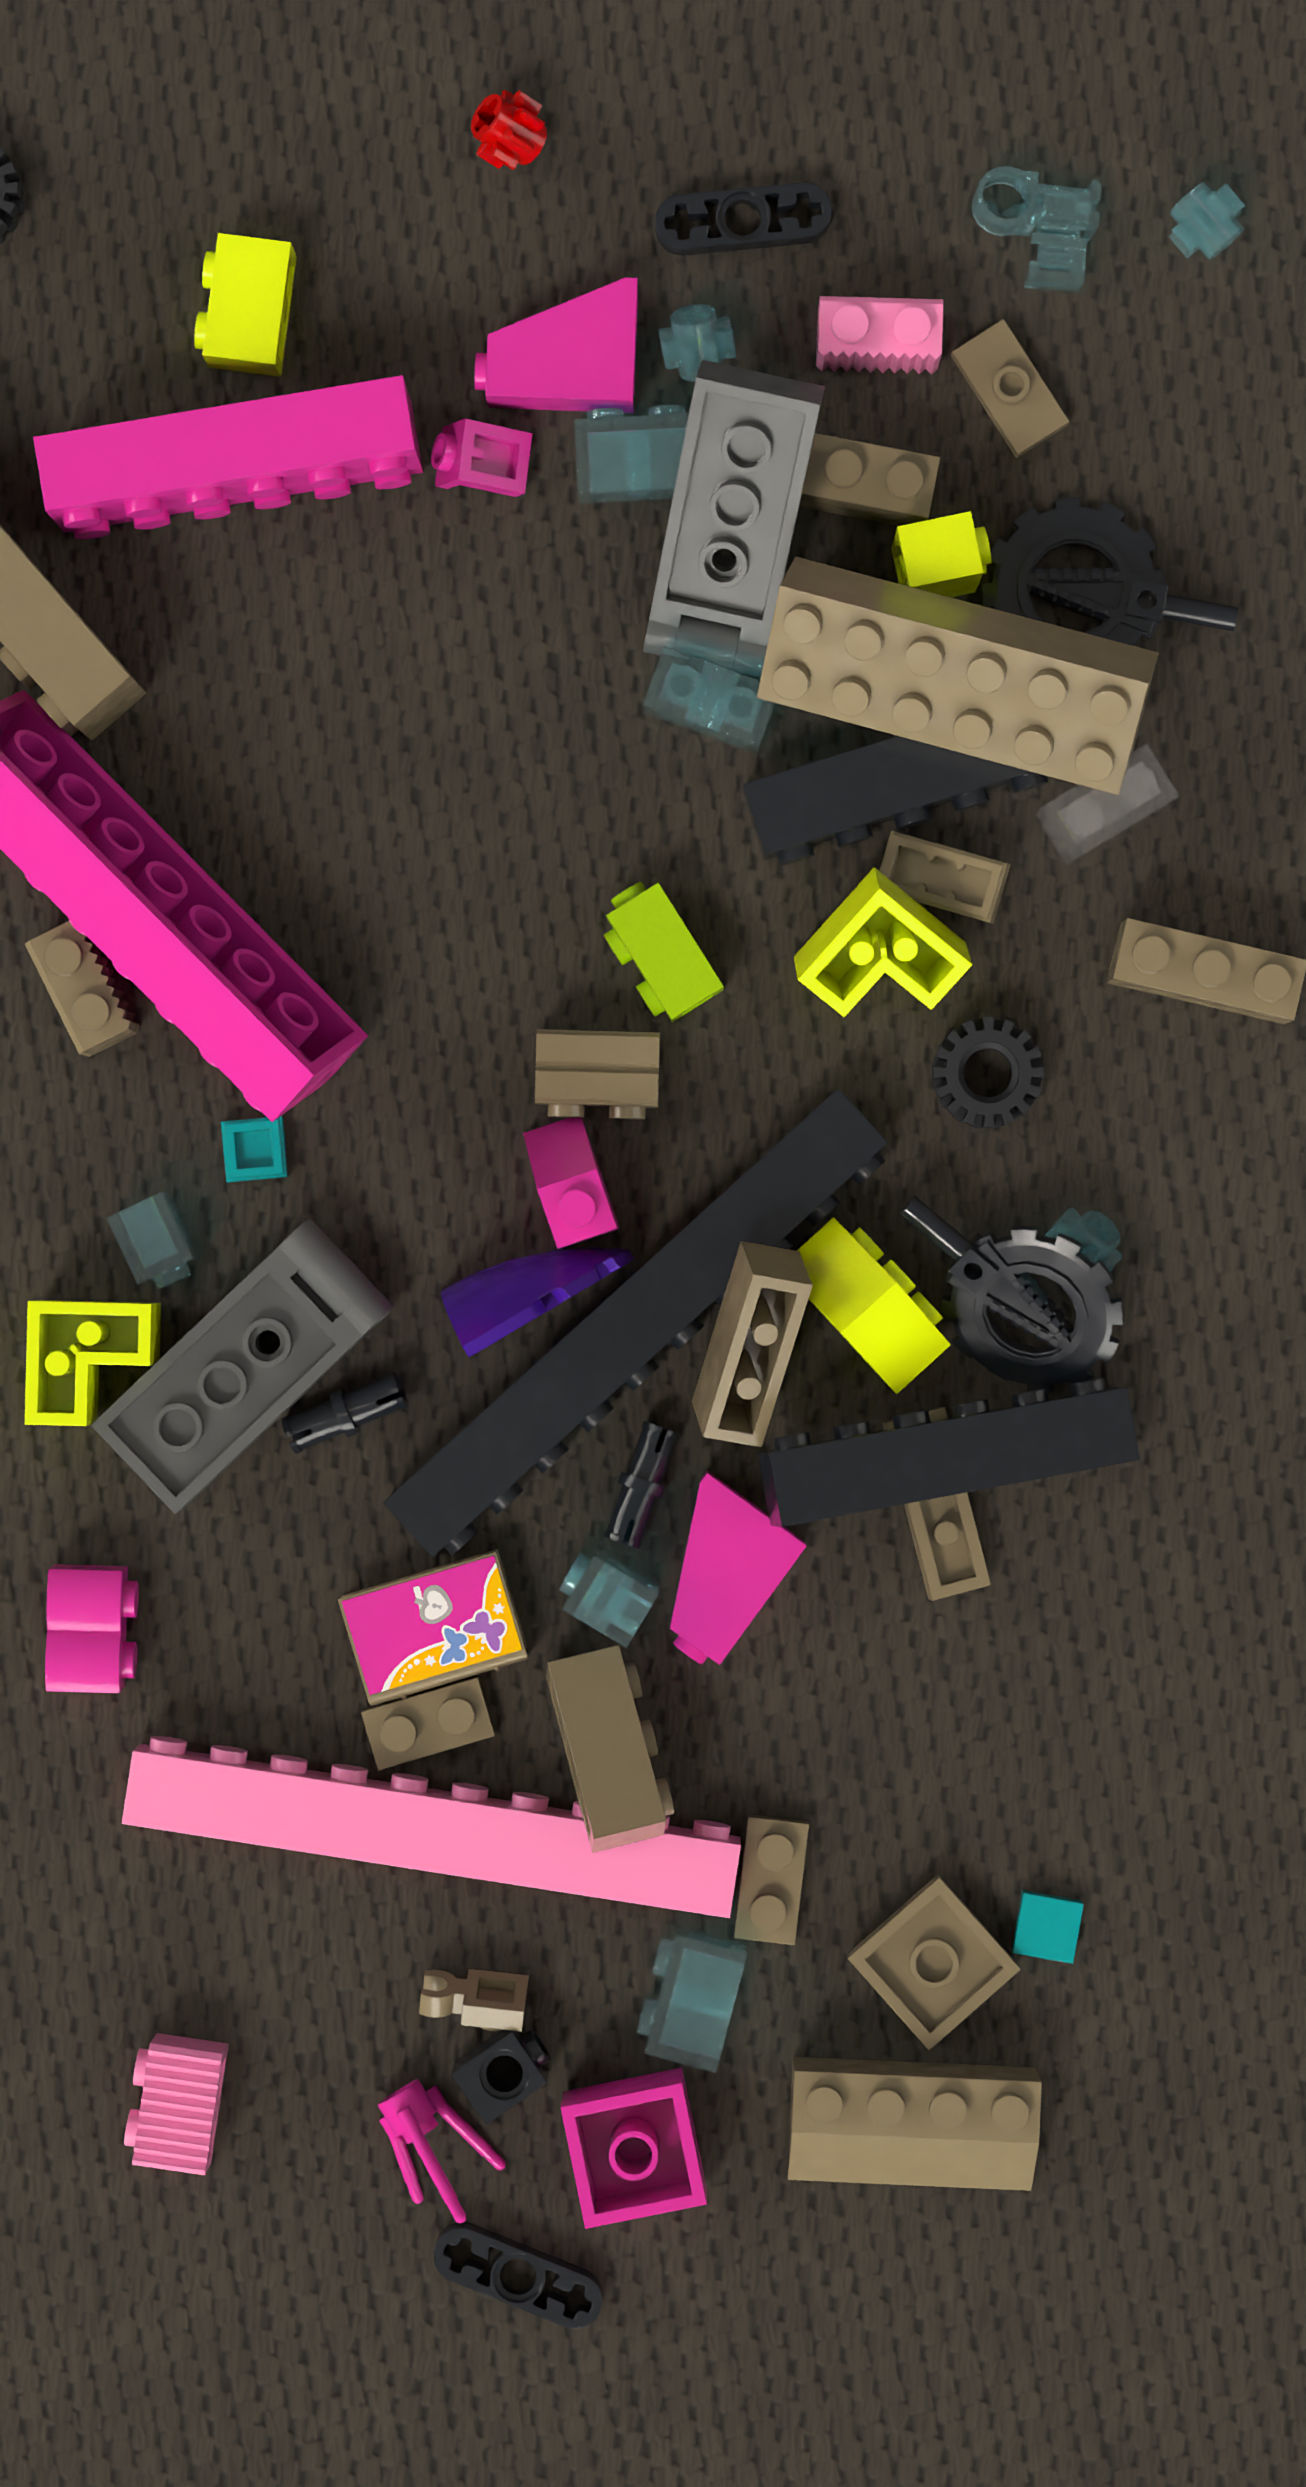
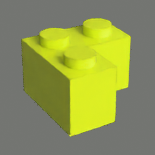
[794,867,972,1017]
[797,1217,951,1394]
[25,1300,161,1426]

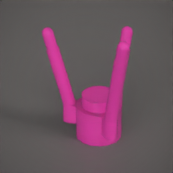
[377,2079,506,2223]

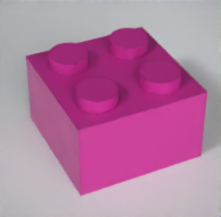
[560,2067,707,2229]

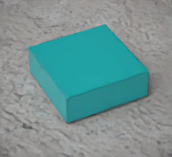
[221,1116,289,1183]
[1011,1890,1084,1964]

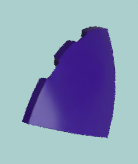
[441,1247,635,1357]

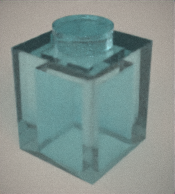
[107,1192,200,1290]

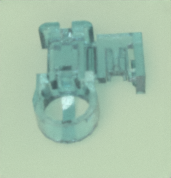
[971,166,1102,292]

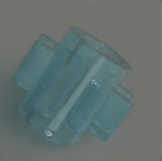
[1169,182,1246,260]
[659,304,736,382]
[1044,1207,1123,1272]

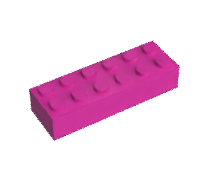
[33,375,423,539]

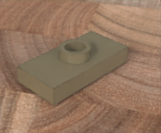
[951,319,1069,458]
[880,831,1011,924]

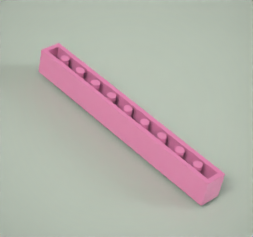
[122,1736,741,1918]

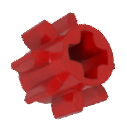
[471,89,547,170]

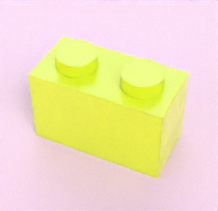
[194,233,297,377]
[891,511,991,597]

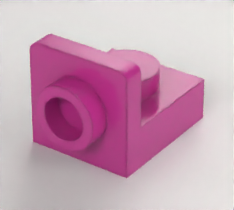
[431,418,532,497]

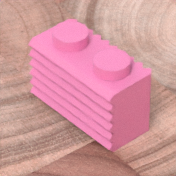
[816,296,943,375]
[124,2033,229,2175]

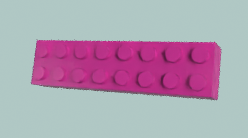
[0,689,368,1122]

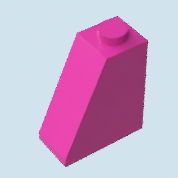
[475,277,638,413]
[523,1118,620,1249]
[670,1470,807,1665]

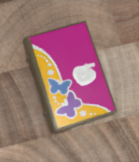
[338,1549,530,1706]

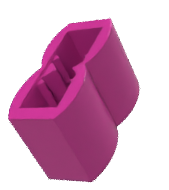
[45,1564,139,1693]

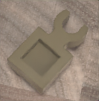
[419,1969,529,2032]

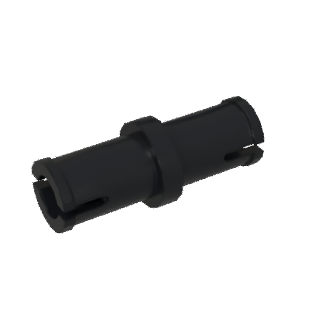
[281,1372,409,1454]
[603,1421,680,1549]

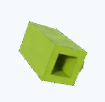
[603,881,724,1022]

